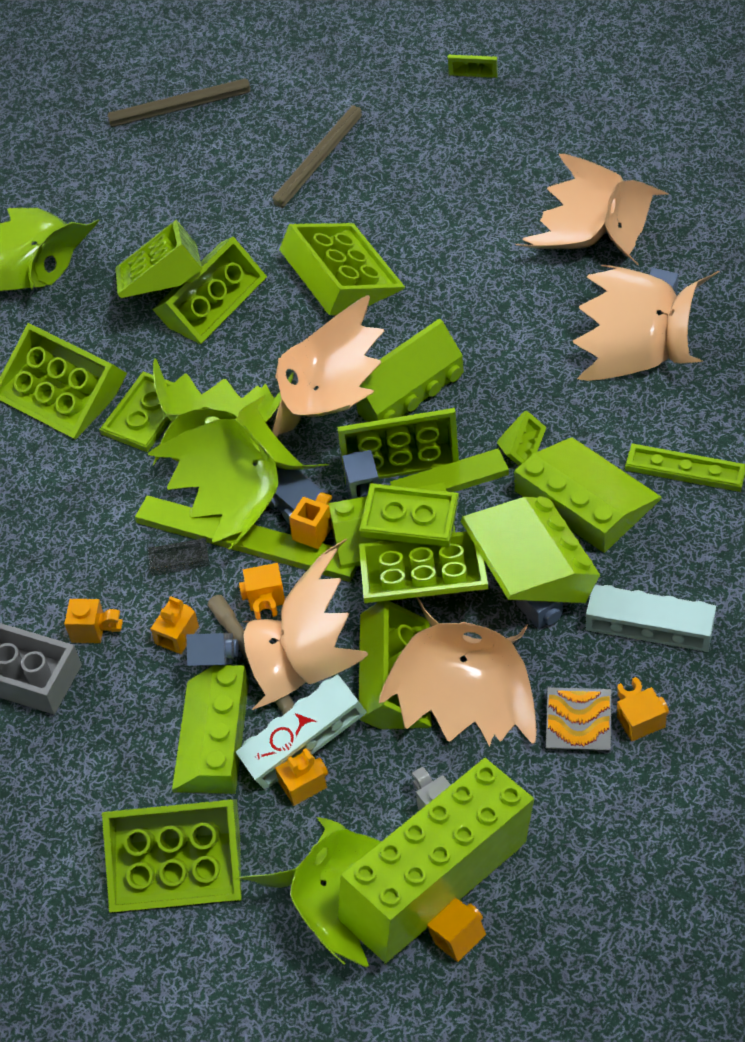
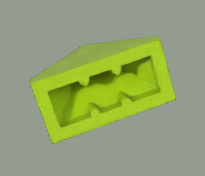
[448,55,498,78]
[497,411,546,466]

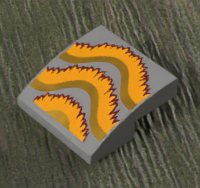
[546,687,611,751]

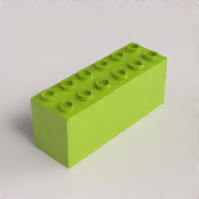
[338,758,534,964]

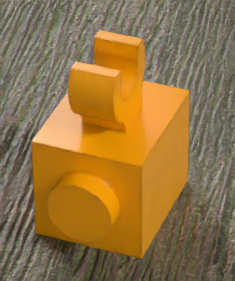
[289,492,332,549]
[239,563,285,620]
[150,596,199,654]
[64,599,123,643]
[617,677,669,742]
[275,748,328,806]
[427,898,486,962]

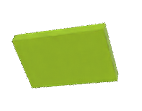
[99,371,174,452]
[359,483,459,547]

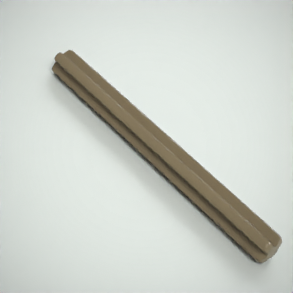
[108,78,250,127]
[272,105,362,207]

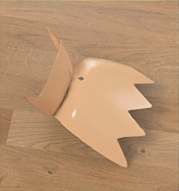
[516,154,669,265]
[573,265,720,381]
[272,295,384,437]
[242,539,368,710]
[379,597,536,747]

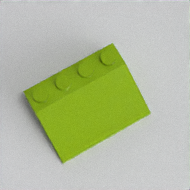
[115,219,202,298]
[279,223,405,316]
[0,323,127,439]
[337,408,459,482]
[514,437,662,553]
[461,497,600,603]
[359,531,488,603]
[102,799,242,913]

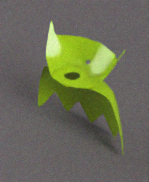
[0,207,100,291]
[153,358,294,465]
[148,395,329,550]
[236,817,382,968]

